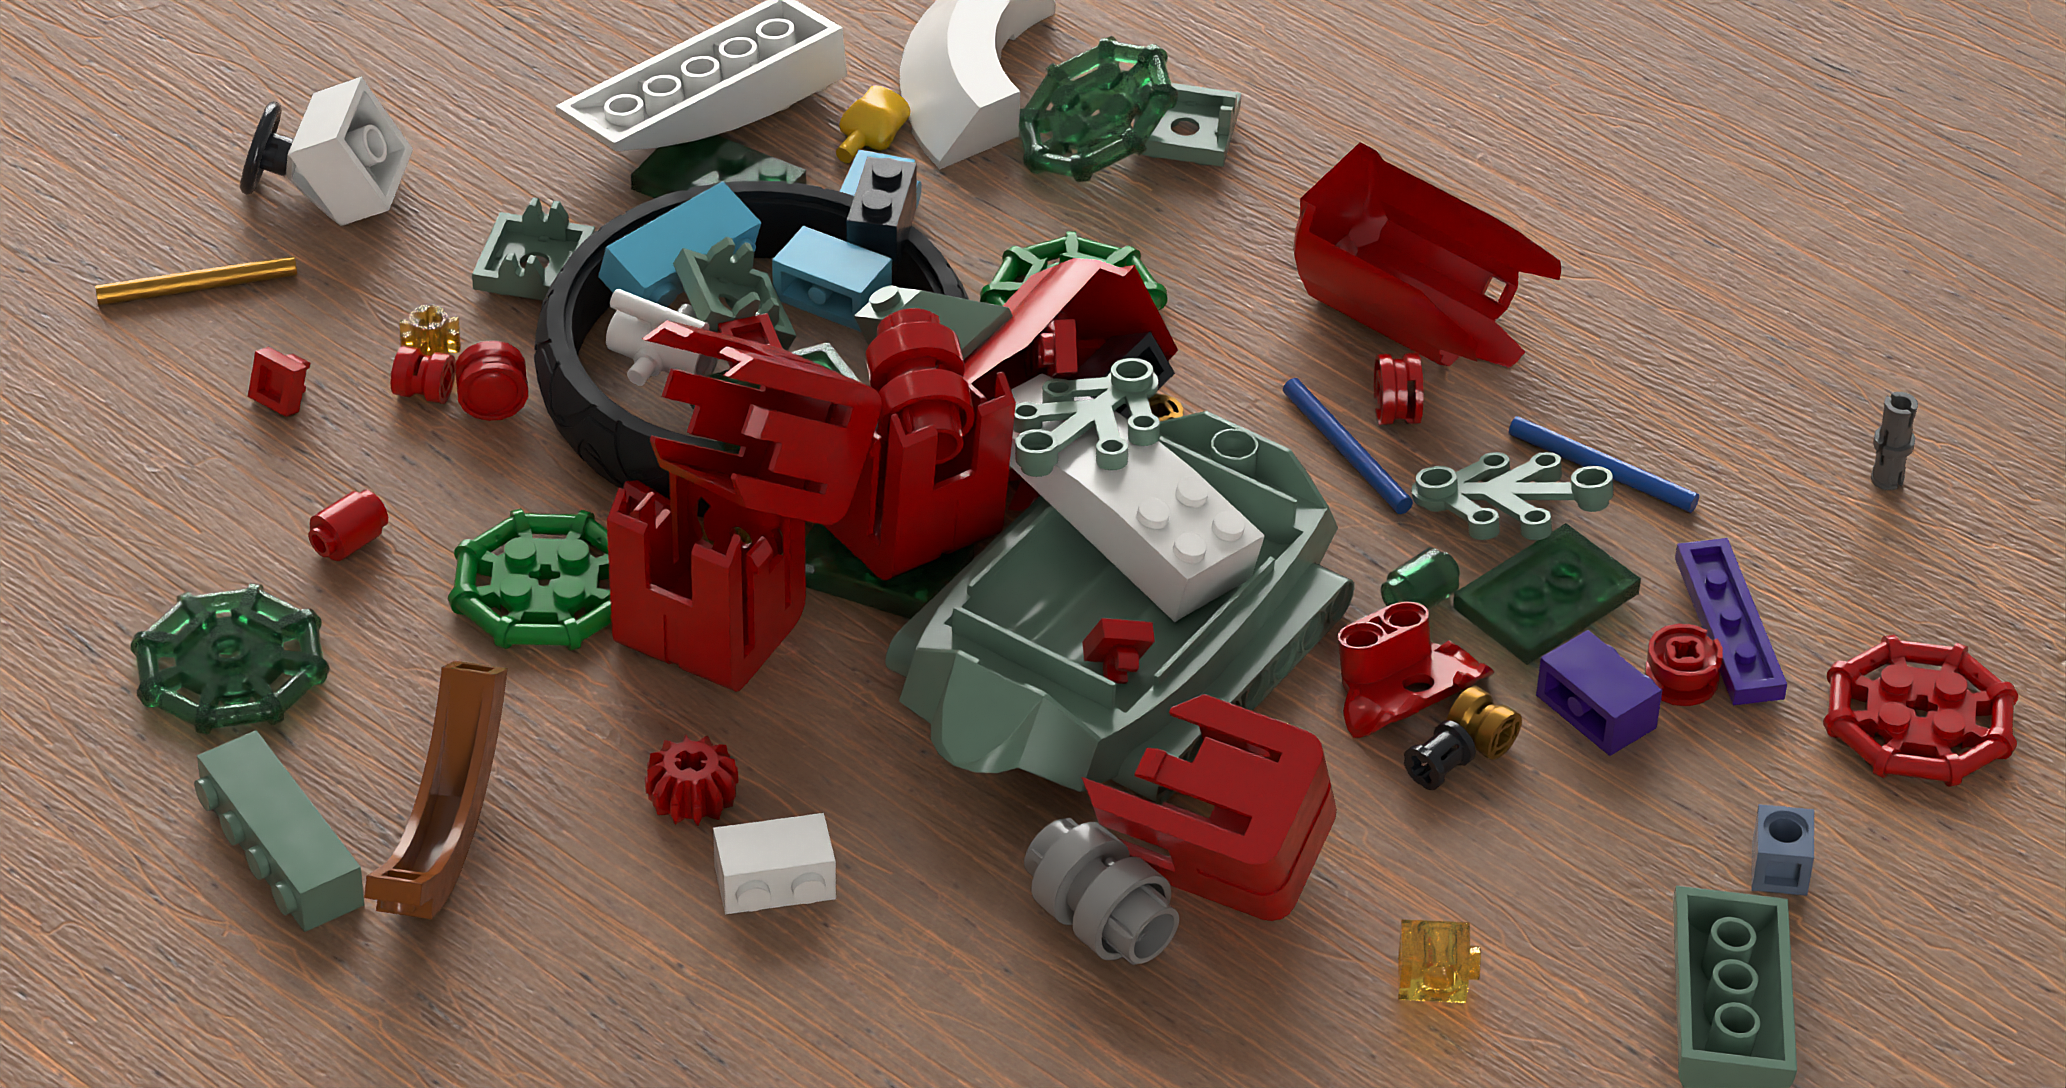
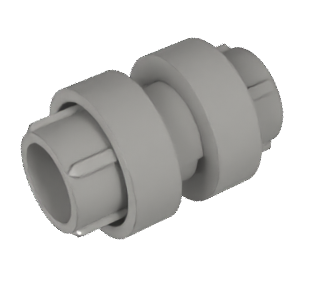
[1024,818,1179,965]

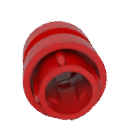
[865,308,975,465]

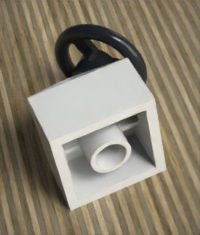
[240,77,413,226]

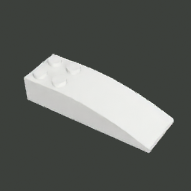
[556,0,847,151]
[993,374,1265,622]

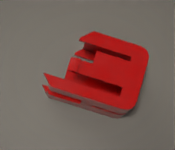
[642,320,882,525]
[824,371,1016,580]
[607,472,806,692]
[1081,694,1337,921]

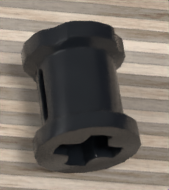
[1404,720,1476,790]

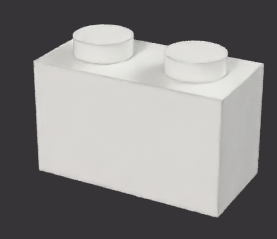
[713,813,836,915]

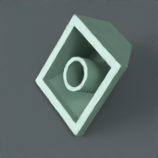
[854,286,1013,360]

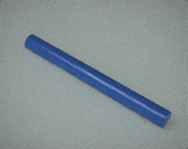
[1283,378,1413,514]
[1509,416,1699,513]

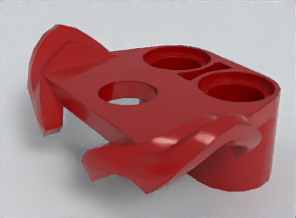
[1338,601,1494,738]

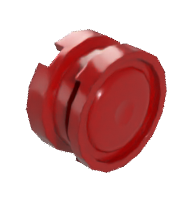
[455,340,529,421]
[1373,353,1424,425]
[1645,623,1723,706]

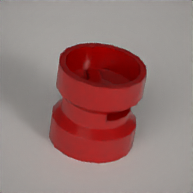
[390,345,456,404]

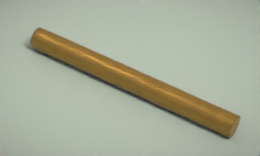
[95,256,297,305]

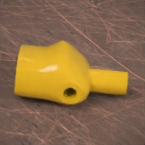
[836,86,910,163]

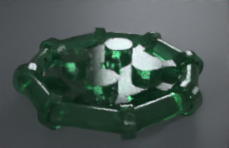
[1018,36,1178,183]
[130,583,330,734]

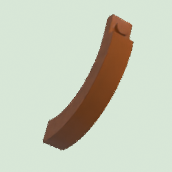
[364,661,508,919]

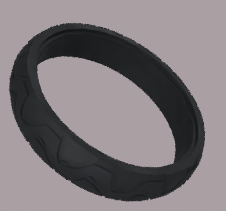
[534,181,969,518]

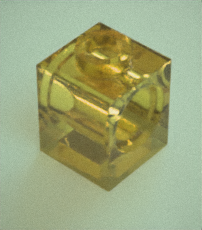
[1398,919,1481,1003]

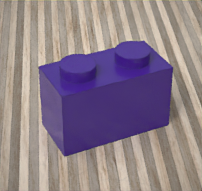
[1536,630,1662,756]

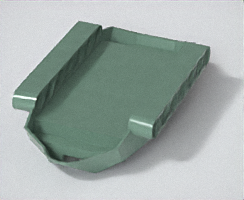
[885,411,1355,804]

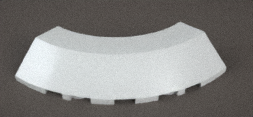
[900,0,1055,170]

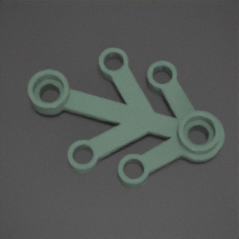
[1013,358,1160,477]
[1411,452,1614,540]

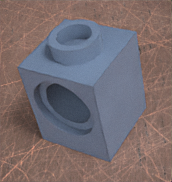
[1751,804,1814,896]

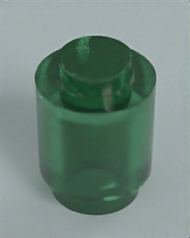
[1380,547,1460,611]

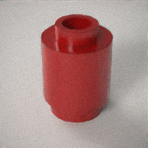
[308,490,389,561]

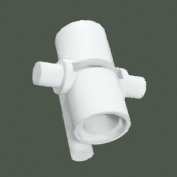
[606,289,718,386]

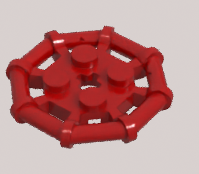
[1823,634,2018,787]

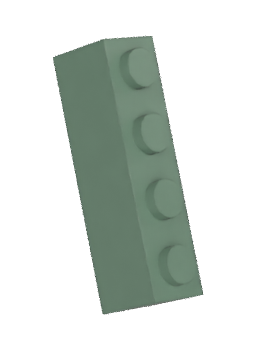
[194,730,365,932]

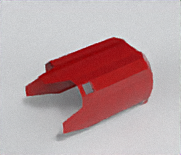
[1293,142,1562,368]
[963,258,1178,511]

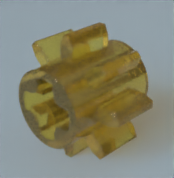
[399,305,461,356]

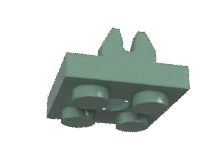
[1129,79,1241,167]
[472,197,595,301]
[673,237,797,350]

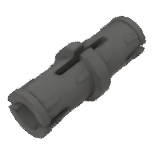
[1871,392,1918,490]

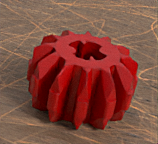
[645,733,739,826]

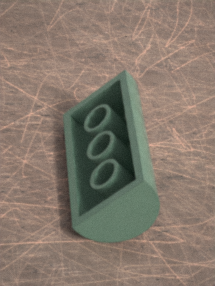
[1673,886,1797,1088]

